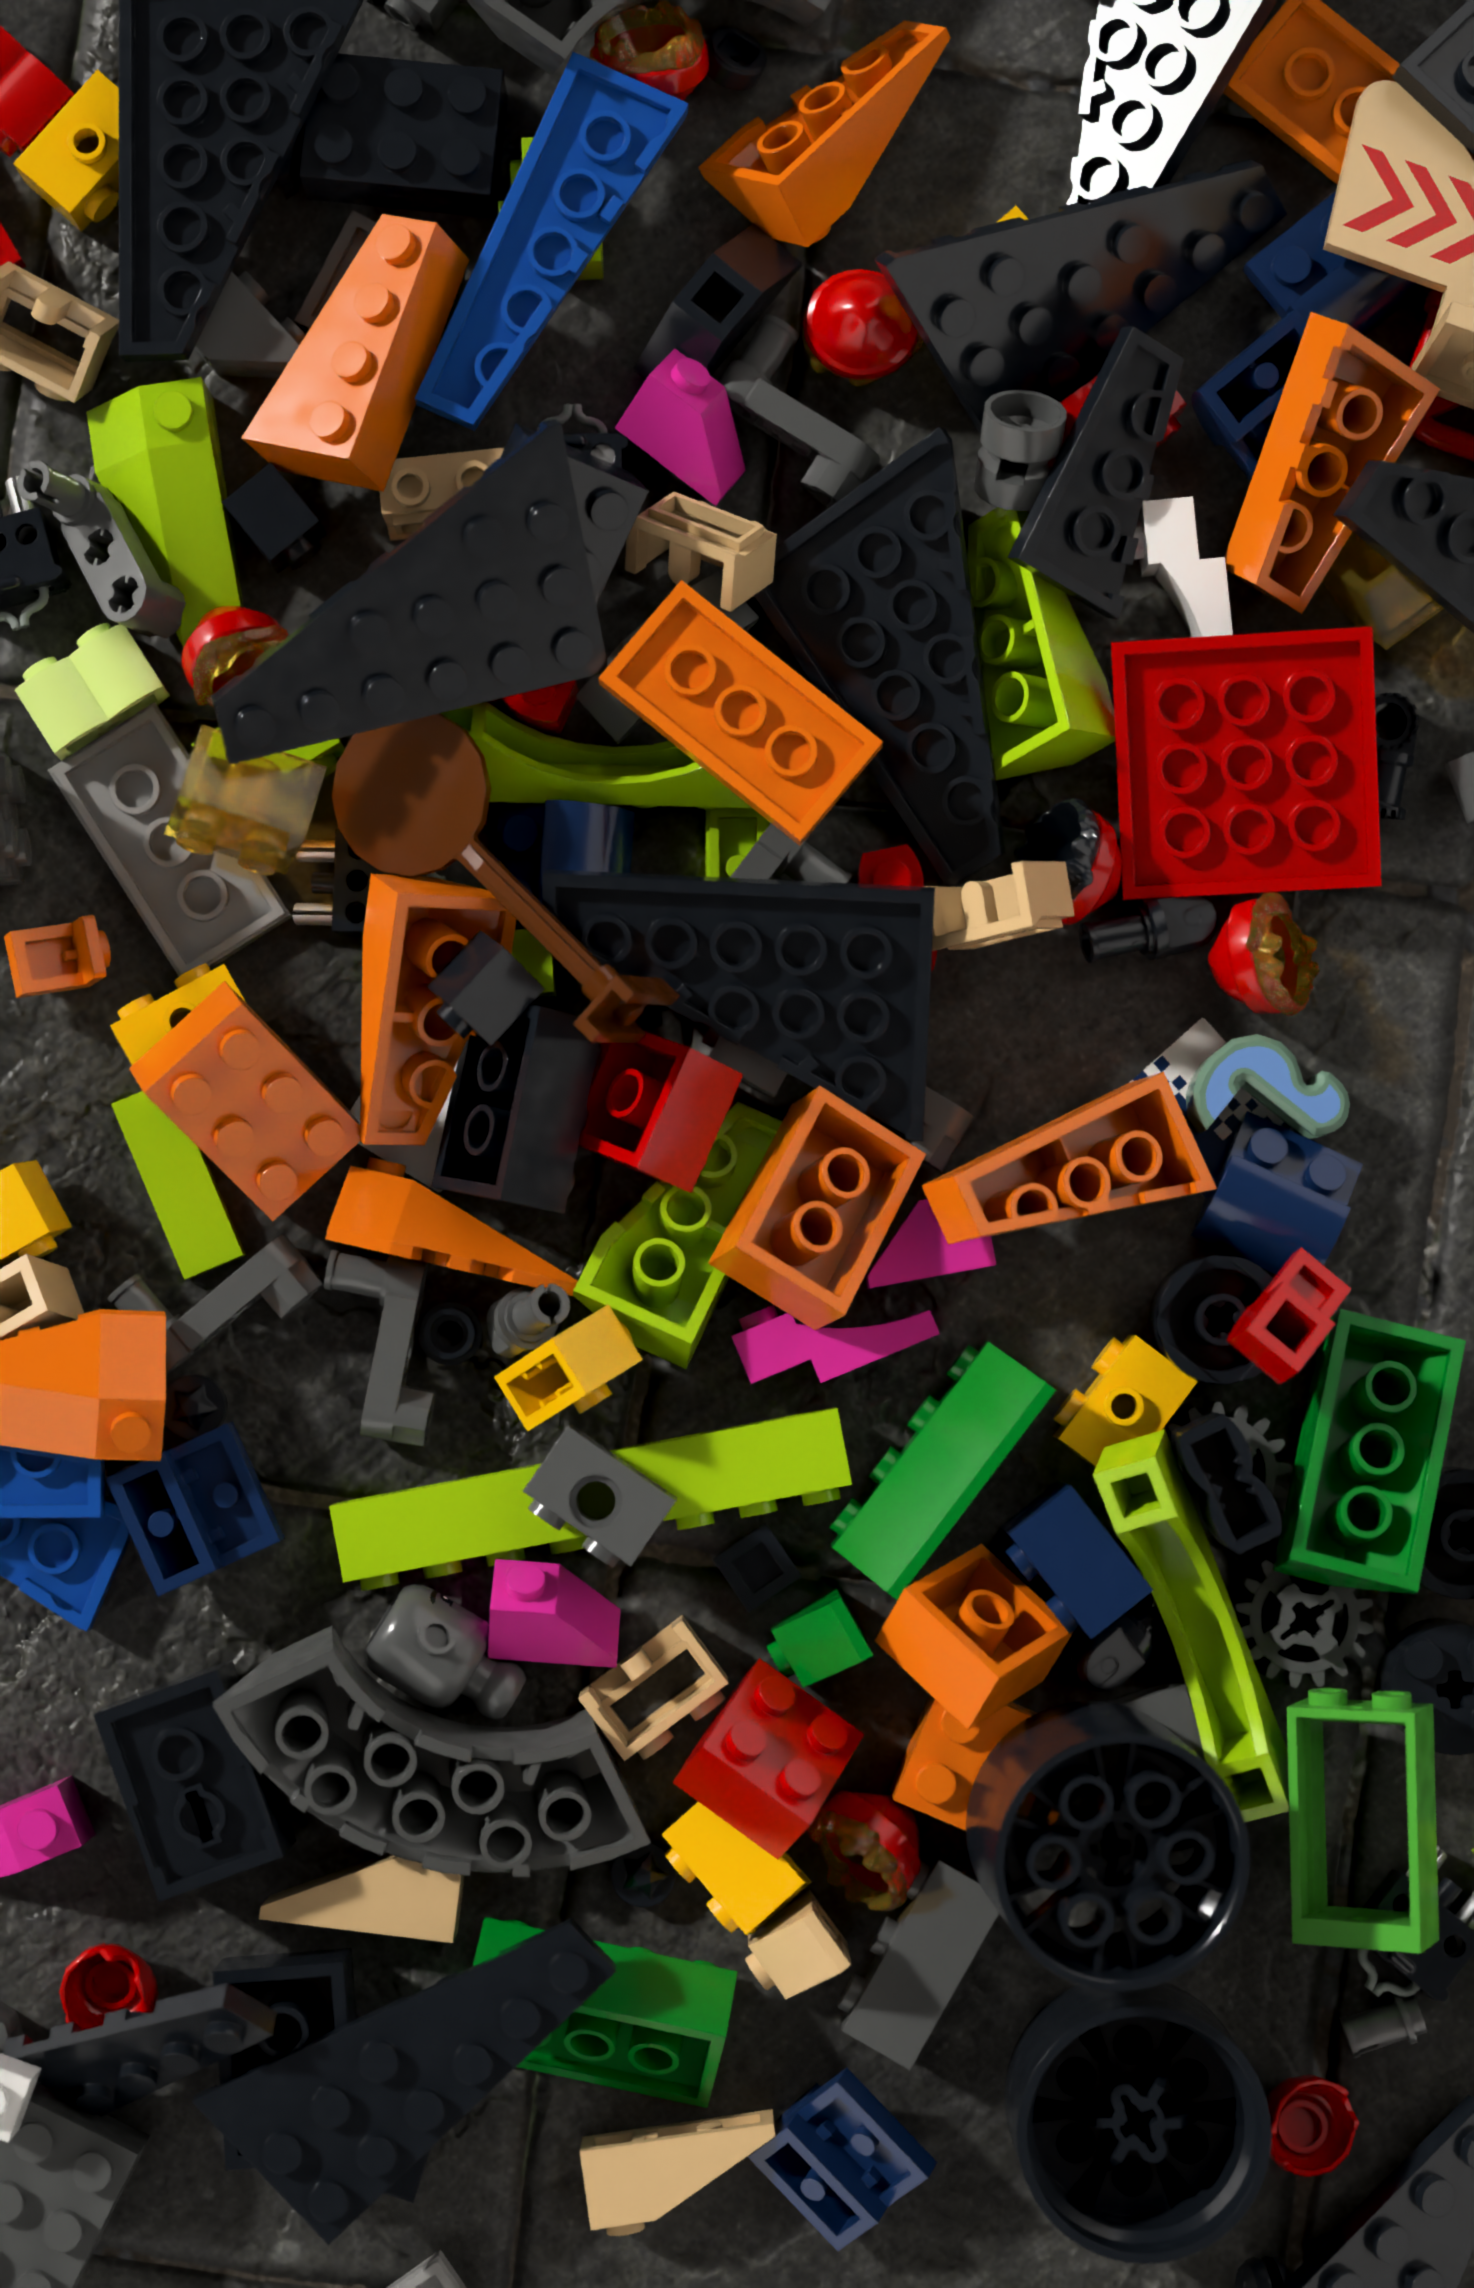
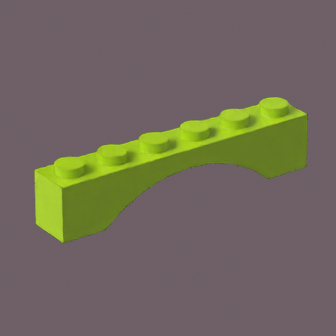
[441,702,752,810]
[1093,1429,1289,1822]

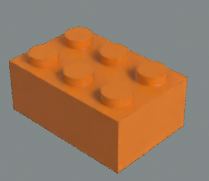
[129,981,360,1221]
[708,1086,926,1331]

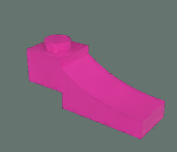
[731,1305,940,1384]

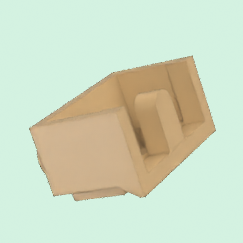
[0,261,119,403]
[379,448,504,541]
[625,492,777,612]
[924,861,1075,951]
[578,1614,729,1761]

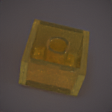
[164,725,327,875]

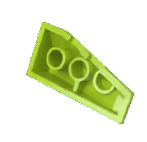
[87,377,247,648]
[967,507,1116,781]
[573,1102,782,1369]

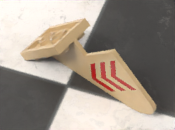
[1323,80,1474,409]

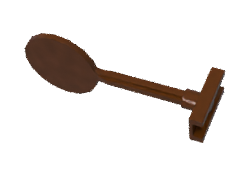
[332,713,680,1043]

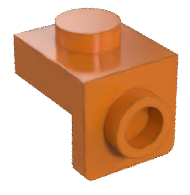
[4,915,111,998]

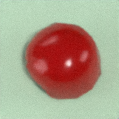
[59,1943,159,2031]
[1266,2074,1359,2177]

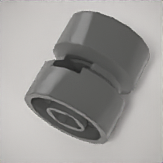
[974,390,1067,511]

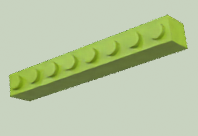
[329,1407,852,1591]

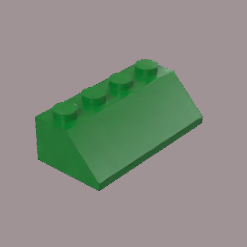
[1273,1309,1466,1594]
[829,1341,1056,1600]
[472,1917,738,2108]

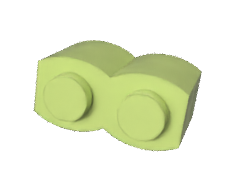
[15,623,170,761]

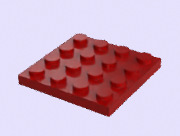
[1111,626,1382,900]

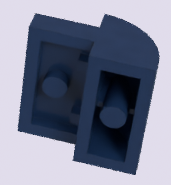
[1242,191,1419,336]
[1191,309,1307,482]
[495,800,635,930]
[1191,1111,1363,1274]
[105,1422,285,1597]
[748,2068,938,2251]

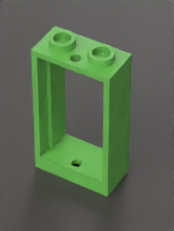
[1286,1688,1439,1954]

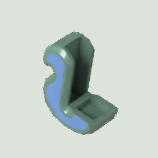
[1186,1034,1350,1139]

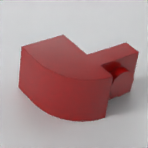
[1227,1247,1352,1384]

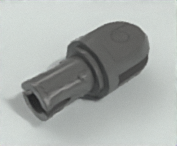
[487,1284,570,1358]

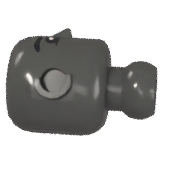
[364,1584,526,1719]

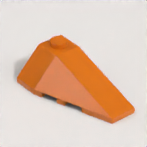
[698,20,951,247]
[360,874,516,1145]
[325,1157,578,1296]
[0,1309,166,1461]

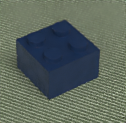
[1000,1480,1153,1639]

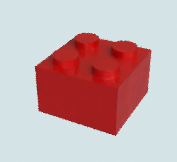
[579,1031,744,1193]
[672,1658,865,1860]

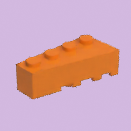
[241,214,469,492]
[1224,312,1440,614]

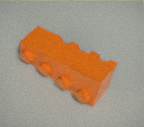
[921,1072,1217,1245]

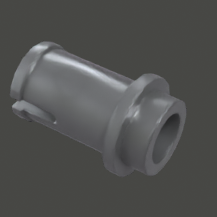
[1339,1994,1427,2059]

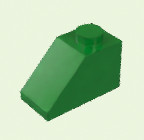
[766,1588,873,1688]

